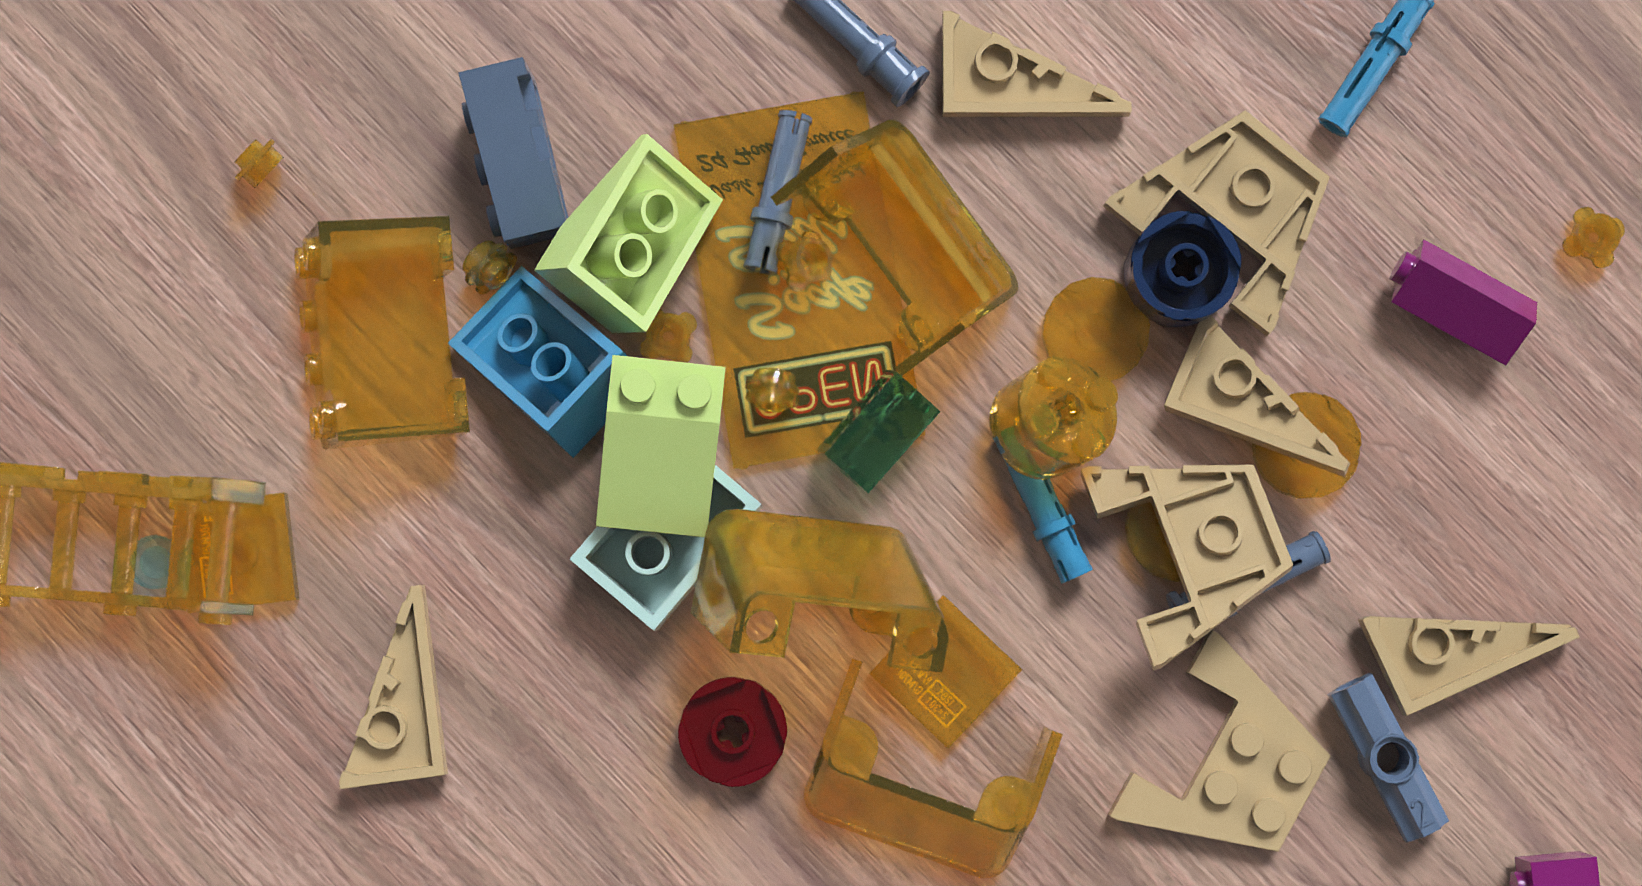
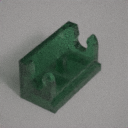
[816,370,941,494]

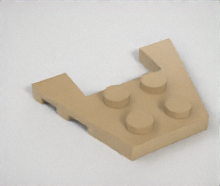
[1103,110,1330,336]
[1080,465,1293,671]
[1108,630,1331,852]

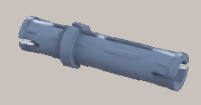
[743,110,813,275]

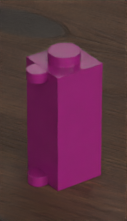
[1389,239,1538,366]

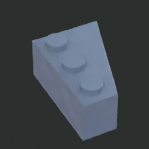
[458,57,569,249]

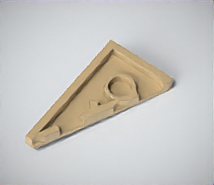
[942,11,1132,117]
[1164,315,1350,477]
[339,585,448,789]
[1358,616,1580,716]

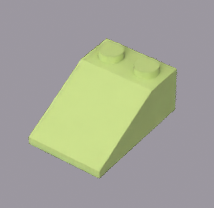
[534,134,723,333]
[596,355,726,538]

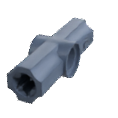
[1327,673,1449,842]

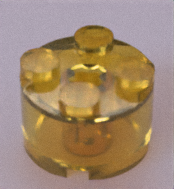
[989,356,1118,480]

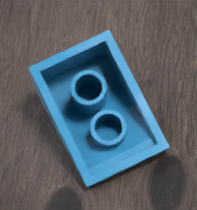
[448,265,627,458]

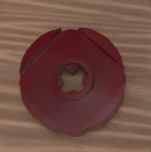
[678,676,788,787]

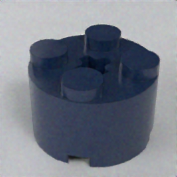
[1124,211,1241,327]

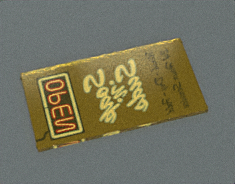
[674,91,925,470]

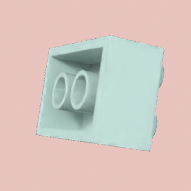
[570,465,763,631]

